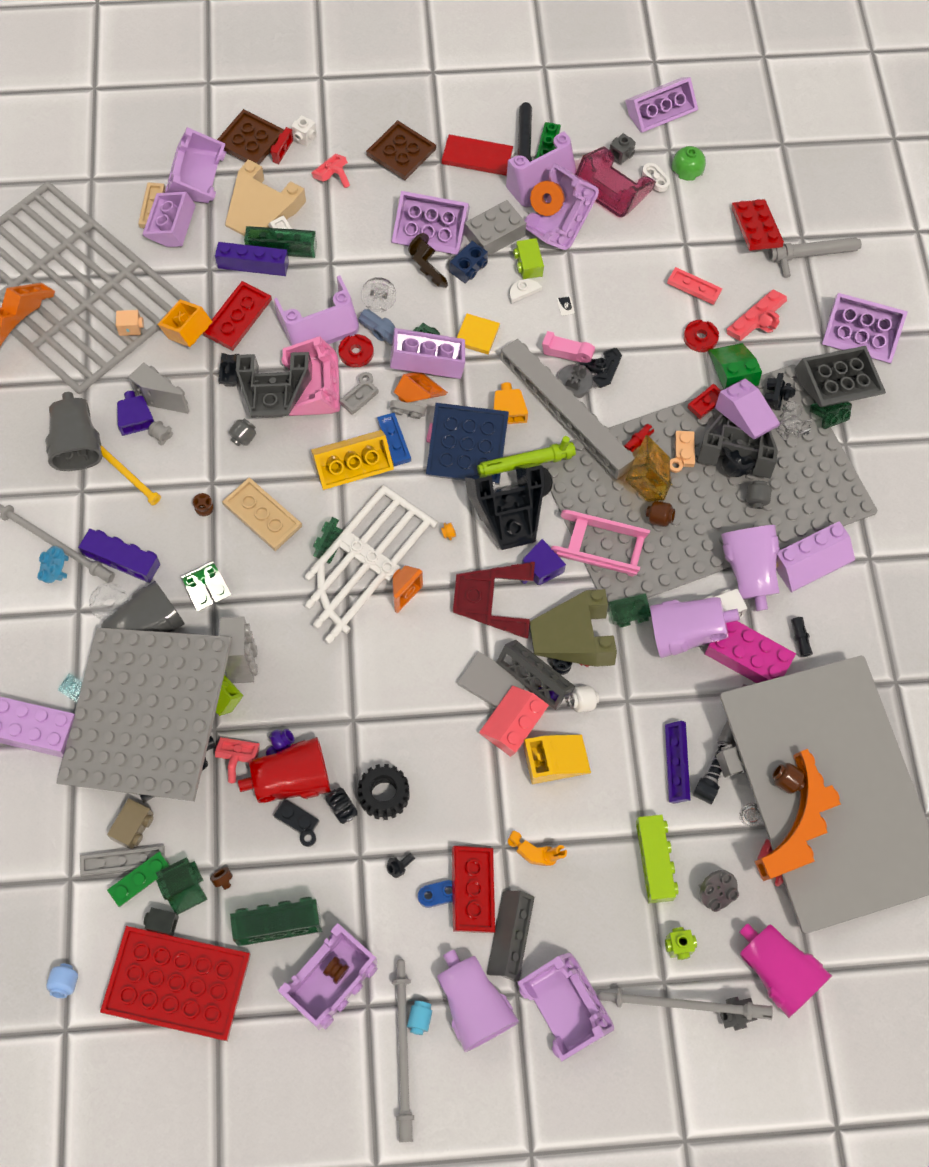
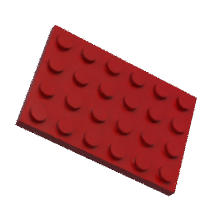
[100,926,251,1042]

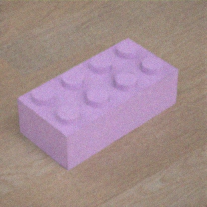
[0,697,75,758]

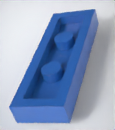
[377,412,411,466]

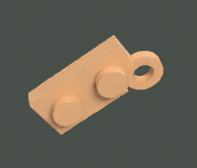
[668,431,695,473]

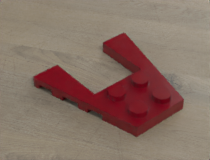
[453,562,535,639]

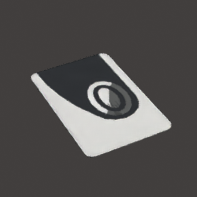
[557,296,575,316]

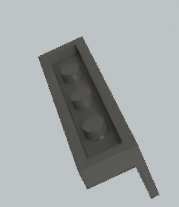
[487,891,535,981]

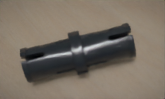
[791,617,813,657]

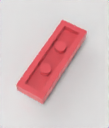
[667,267,722,305]

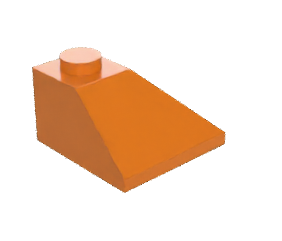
[394,372,448,403]
[393,565,423,613]

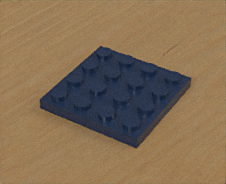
[426,403,509,485]

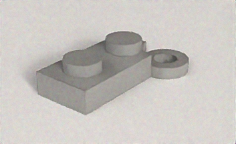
[340,372,379,415]

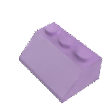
[143,192,196,247]

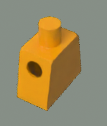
[494,382,528,424]

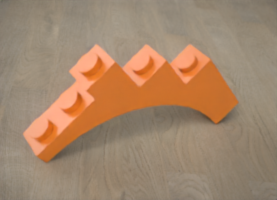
[754,749,841,881]

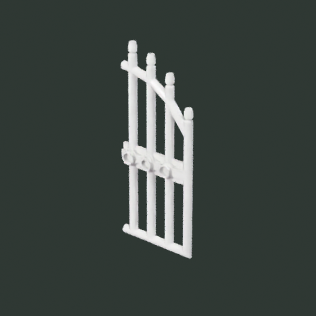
[304,485,438,644]

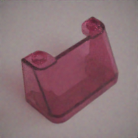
[575,146,656,217]

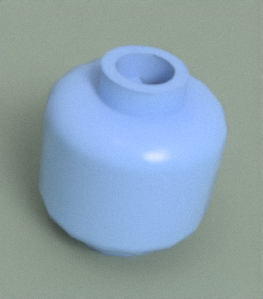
[46,963,78,998]

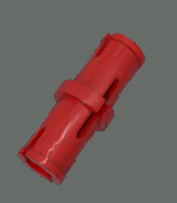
[623,424,654,453]

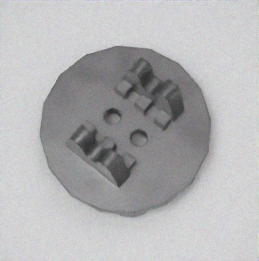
[558,363,593,398]
[698,870,739,912]

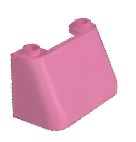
[282,336,340,416]

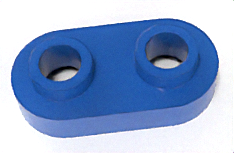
[418,880,453,908]

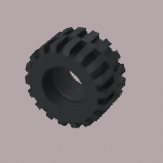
[358,764,410,820]

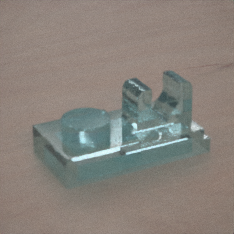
[58,673,82,703]

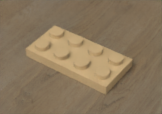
[222,477,302,551]

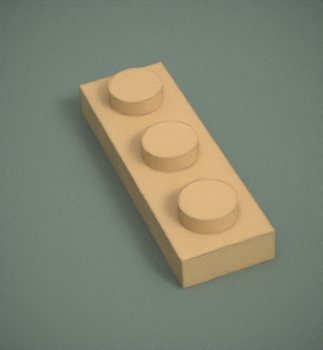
[138,182,165,228]

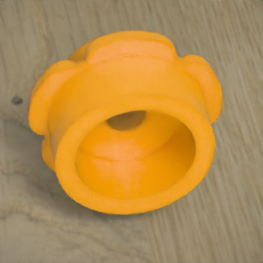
[441,522,456,540]

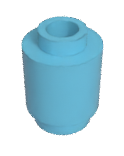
[407,1001,433,1035]

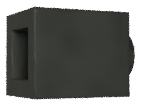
[143,907,179,936]

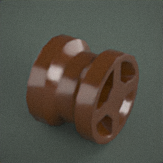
[193,493,214,517]
[323,956,350,985]

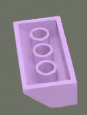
[625,77,698,133]
[390,328,465,379]
[776,521,855,592]

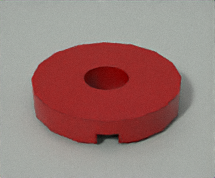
[684,320,719,352]
[339,334,374,368]

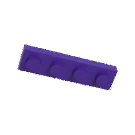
[665,720,691,804]

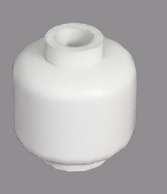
[568,686,599,713]

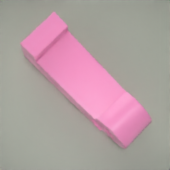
[542,331,595,363]

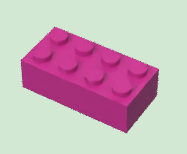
[705,621,796,683]

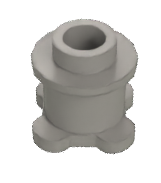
[149,421,173,446]

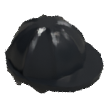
[722,446,756,477]

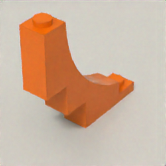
[0,283,55,346]

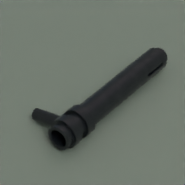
[517,102,532,162]

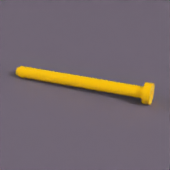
[100,445,161,506]

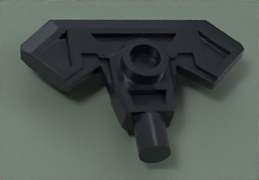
[580,348,622,388]

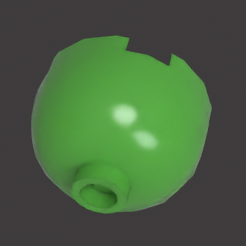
[672,146,706,181]

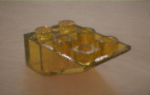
[626,435,671,502]

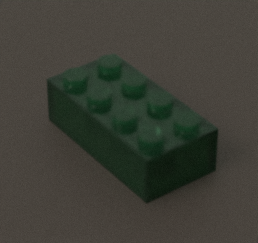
[230,897,323,947]

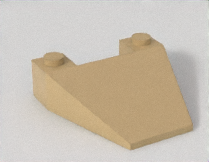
[225,159,306,241]

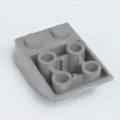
[128,362,189,414]

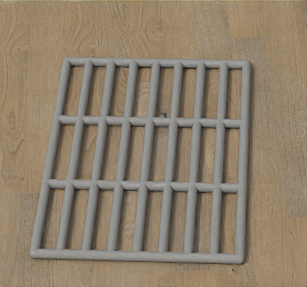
[0,182,190,394]

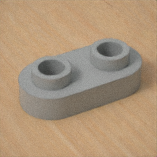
[389,400,426,419]

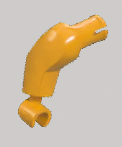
[508,831,567,866]

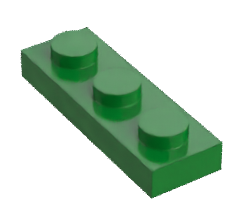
[107,851,172,907]

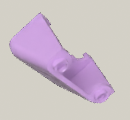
[165,127,226,203]
[506,131,577,207]
[525,163,599,250]
[517,953,614,1062]

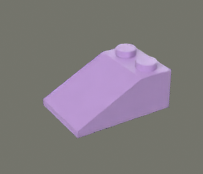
[715,379,780,439]

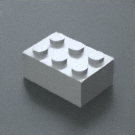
[464,200,527,256]

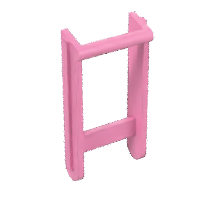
[551,510,650,577]

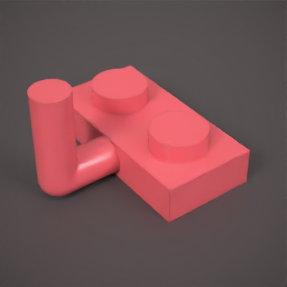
[311,154,350,188]
[215,737,260,783]

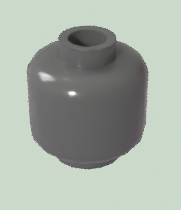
[229,418,256,446]
[746,480,772,509]

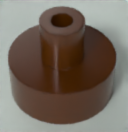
[210,867,233,890]

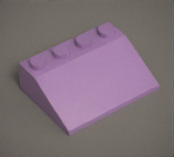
[392,191,470,255]
[822,293,908,363]

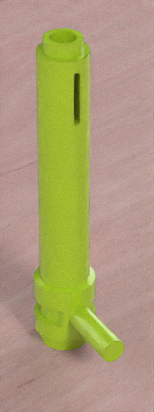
[477,436,576,475]

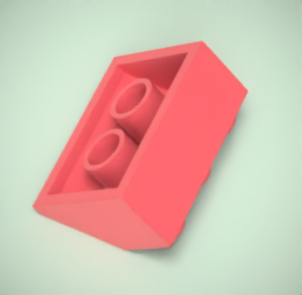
[479,686,549,757]

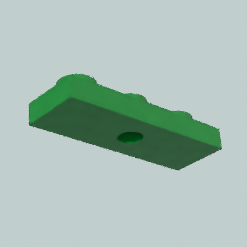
[536,122,561,159]

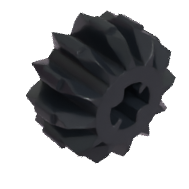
[326,787,357,824]

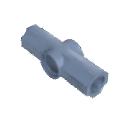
[358,309,395,345]

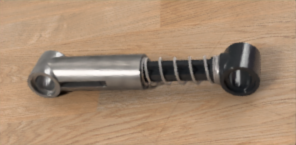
[693,684,748,805]

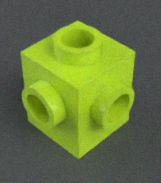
[665,927,697,960]

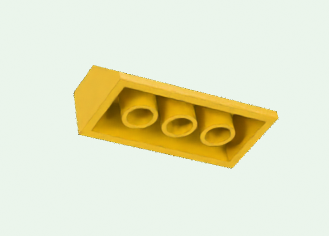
[311,430,394,490]

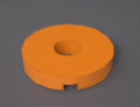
[530,180,565,216]

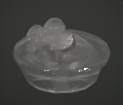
[739,803,763,827]

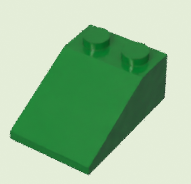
[708,343,762,390]

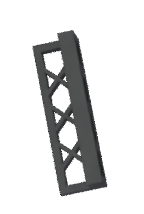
[496,640,575,710]

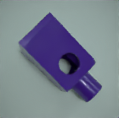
[117,391,154,436]
[521,539,566,585]

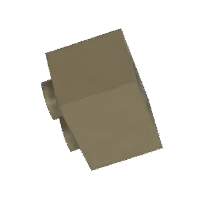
[107,798,154,849]

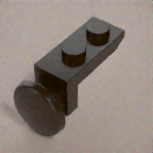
[408,233,448,288]

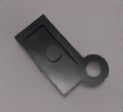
[273,799,320,847]

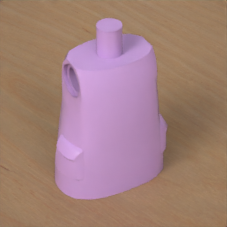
[721,525,780,611]
[650,597,740,658]
[437,950,519,1052]

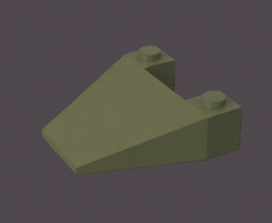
[530,589,617,667]

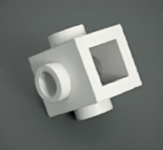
[292,115,317,147]

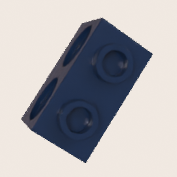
[449,241,488,284]

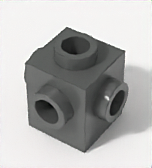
[608,133,636,164]
[720,997,758,1031]

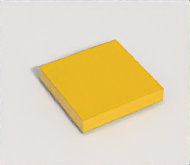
[457,313,500,355]

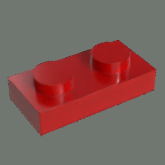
[270,127,294,165]
[687,383,721,419]

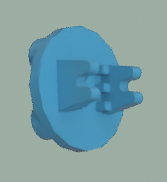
[37,546,69,583]

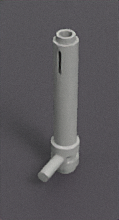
[768,237,862,278]

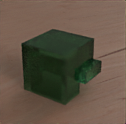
[156,857,208,915]

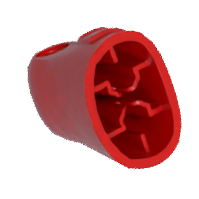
[238,737,331,803]

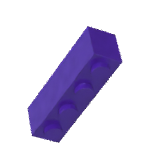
[215,242,289,276]
[78,528,161,583]

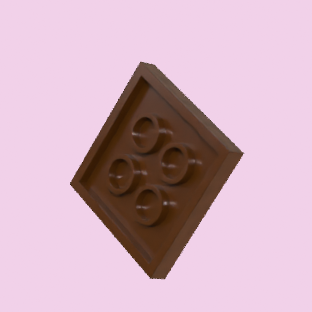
[217,109,284,165]
[366,120,436,180]

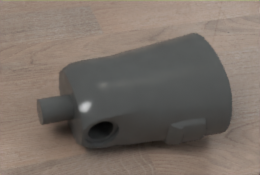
[45,392,103,471]
[101,581,185,633]

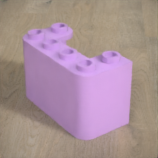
[278,923,378,1030]

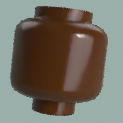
[646,501,675,527]
[773,763,805,794]

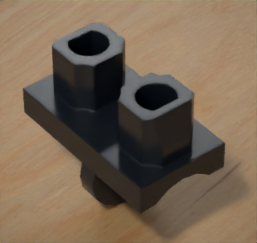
[218,353,240,387]
[764,373,796,410]

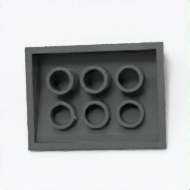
[795,346,886,407]

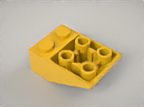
[523,735,591,784]

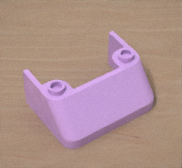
[274,275,359,346]

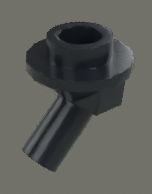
[387,852,415,878]

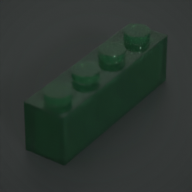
[244,226,317,258]

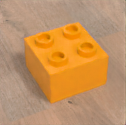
[157,299,212,347]

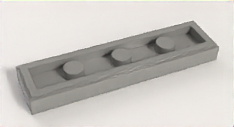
[80,845,165,877]

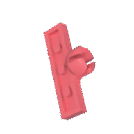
[727,289,787,341]

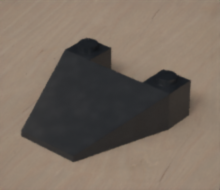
[465,463,545,550]

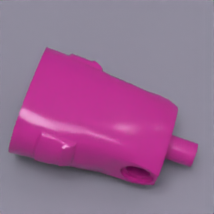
[740,923,832,1018]

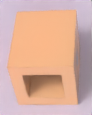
[116,310,144,336]

